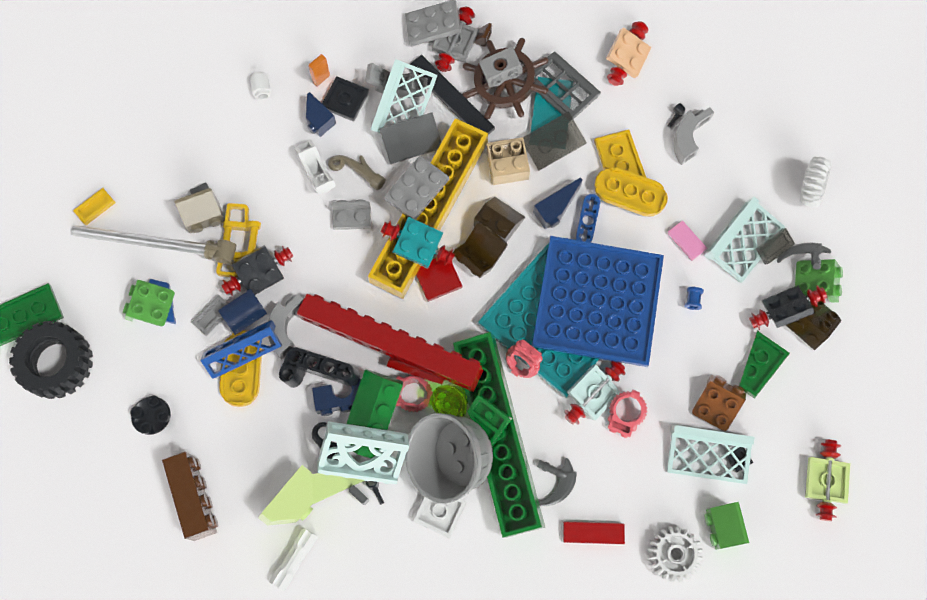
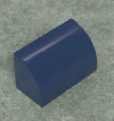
[218,289,268,335]

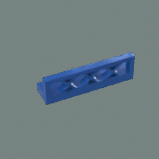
[200,320,282,379]

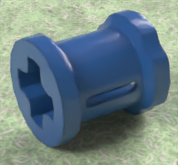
[684,286,704,310]

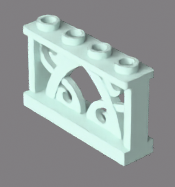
[317,421,409,484]

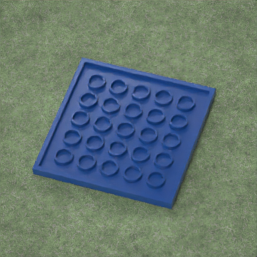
[532,236,664,367]

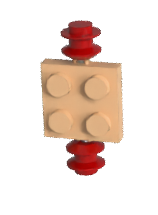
[606,21,651,86]

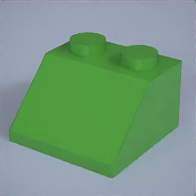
[704,501,750,550]

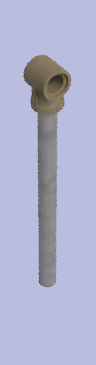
[72,225,237,264]

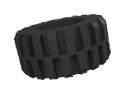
[9,321,93,399]

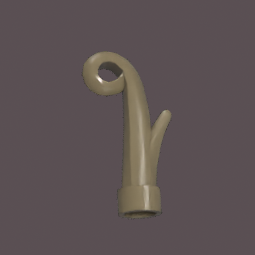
[328,155,386,191]

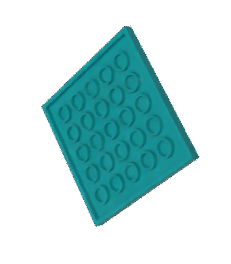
[477,243,600,398]

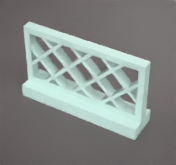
[371,59,437,133]
[704,196,785,283]
[667,425,755,484]

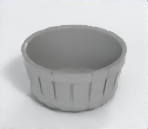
[405,413,493,503]

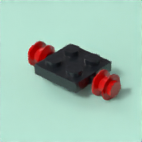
[221,245,294,296]
[749,285,828,330]

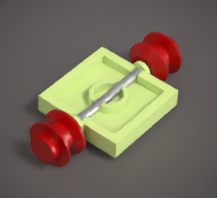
[805,439,851,522]

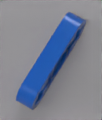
[575,194,600,242]

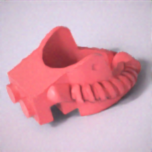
[506,339,543,378]
[396,375,435,412]
[608,389,648,438]

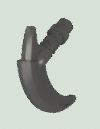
[777,242,832,270]
[537,458,577,506]

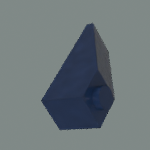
[533,177,583,229]

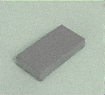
[191,295,228,336]

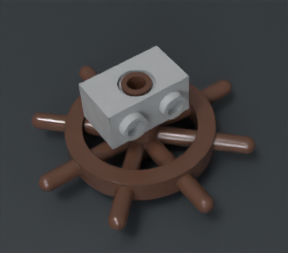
[462,38,549,120]

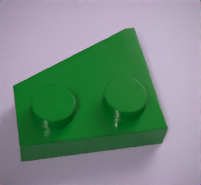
[467,395,512,447]

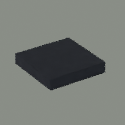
[322,76,369,122]

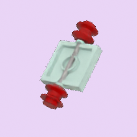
[564,361,626,425]

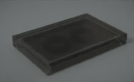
[523,111,587,171]

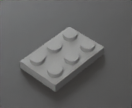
[405,0,462,47]
[384,155,449,220]

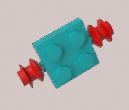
[380,217,455,268]

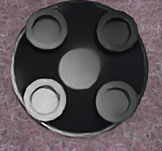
[130,395,171,435]

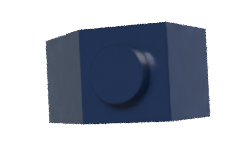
[306,92,336,137]

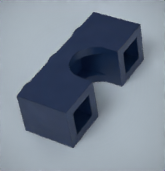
[312,379,361,416]

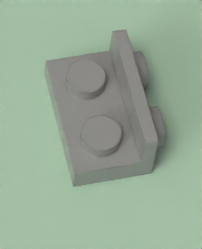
[332,199,371,230]

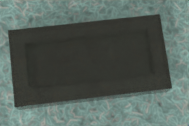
[756,228,795,265]

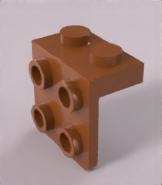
[692,374,746,431]

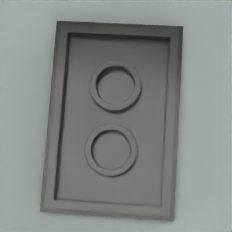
[379,112,442,164]

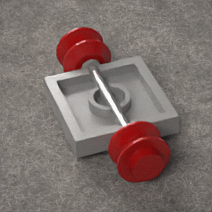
[432,6,478,72]

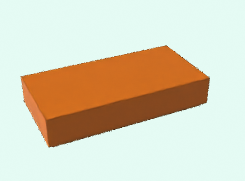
[308,54,330,87]

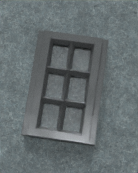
[524,51,601,122]

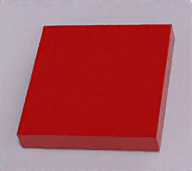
[416,258,463,302]

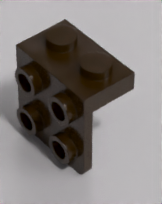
[453,222,508,278]
[786,301,842,351]

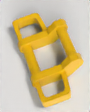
[216,203,261,278]

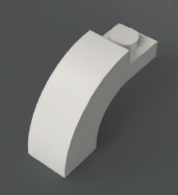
[294,139,336,194]

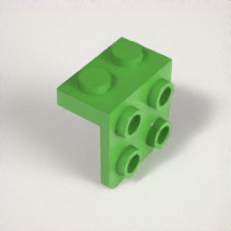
[795,259,843,303]
[123,280,175,327]

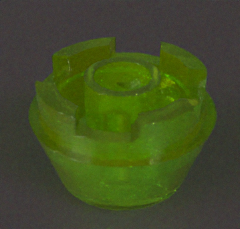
[429,384,468,417]

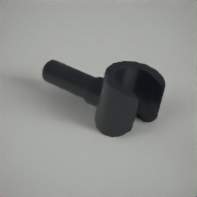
[667,103,685,128]
[366,481,385,505]

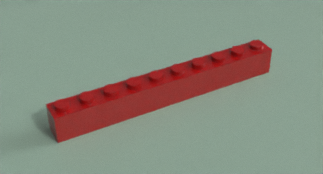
[296,294,483,392]

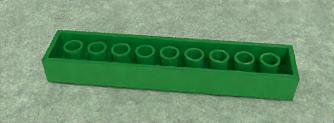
[453,332,546,538]

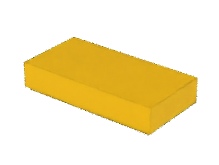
[73,188,116,225]

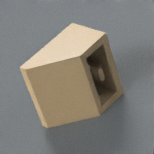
[487,137,530,185]

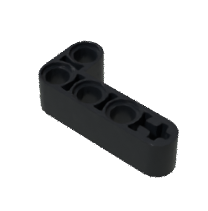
[279,347,360,388]

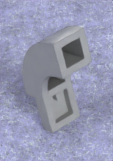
[365,63,427,98]
[673,107,714,165]
[268,294,304,360]

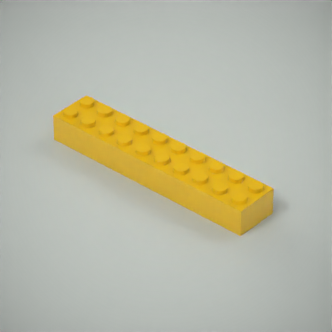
[368,118,488,299]

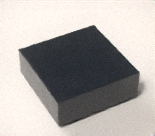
[726,447,754,473]

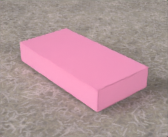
[667,220,707,261]

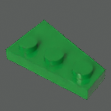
[739,330,790,399]

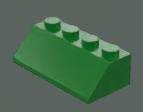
[345,369,403,459]

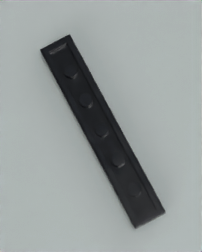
[409,54,495,135]

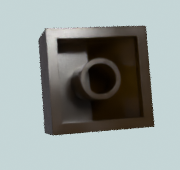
[473,197,525,242]

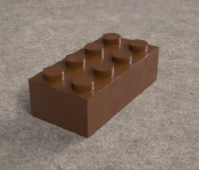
[162,451,219,541]

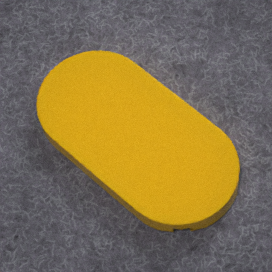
[594,167,668,217]
[219,330,262,407]

